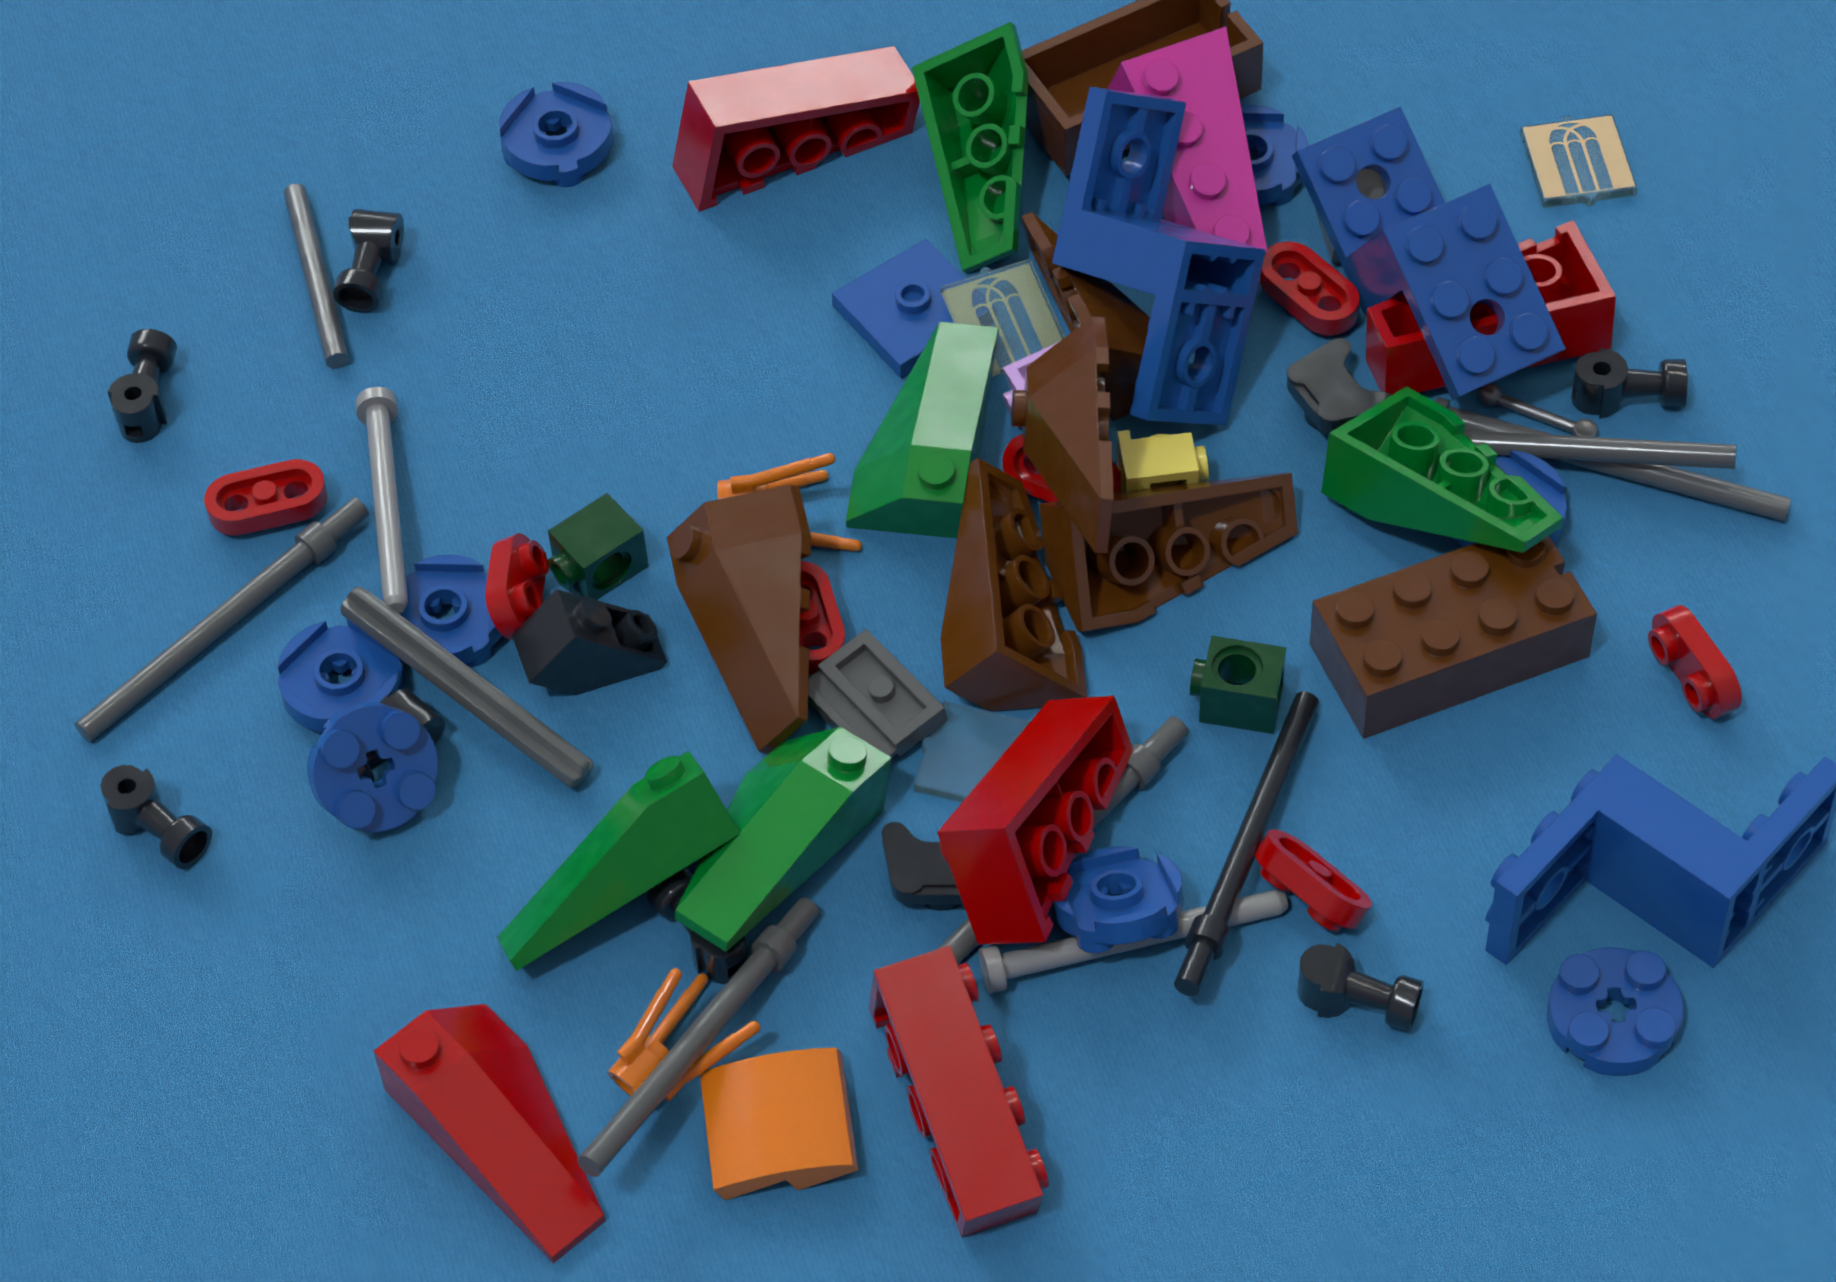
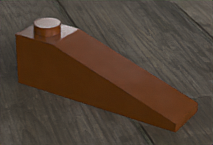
[1021,212,1150,421]
[1011,317,1114,553]
[940,458,1087,711]
[1039,472,1298,632]
[667,484,811,754]

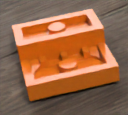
[700,1047,858,1200]

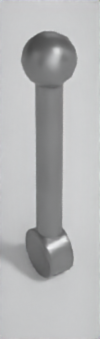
[1478,384,1598,437]

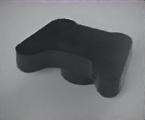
[1287,338,1392,435]
[881,822,963,911]

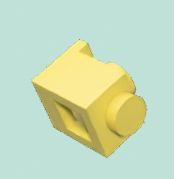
[1117,430,1209,492]

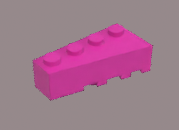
[1108,27,1267,257]

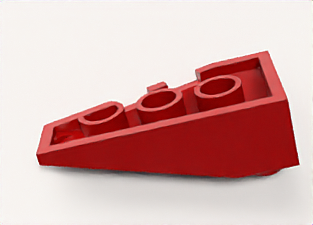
[373,1004,605,1264]

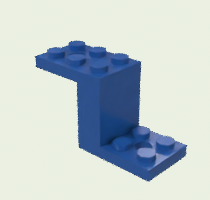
[1052,86,1266,425]
[1292,106,1566,400]
[1485,754,1836,968]

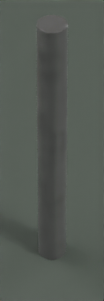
[284,184,349,369]

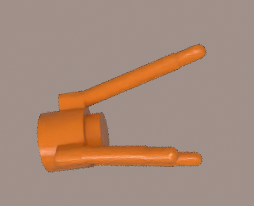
[717,453,862,552]
[607,968,761,1102]

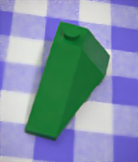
[846,322,999,539]

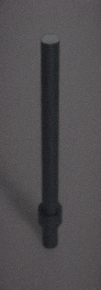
[1174,691,1319,996]

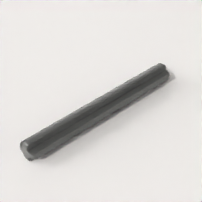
[340,587,594,789]

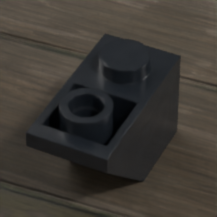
[512,589,667,695]

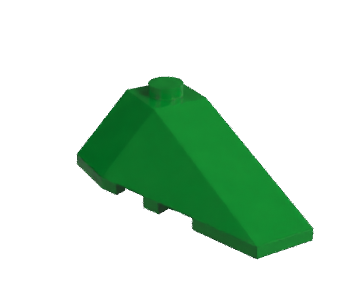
[912,22,1029,274]
[1321,386,1563,553]
[675,727,892,952]
[497,751,741,971]

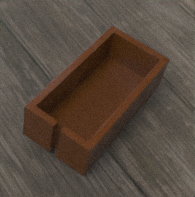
[1022,0,1263,176]
[1309,536,1597,739]

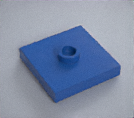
[832,239,996,378]

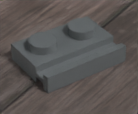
[808,629,947,757]

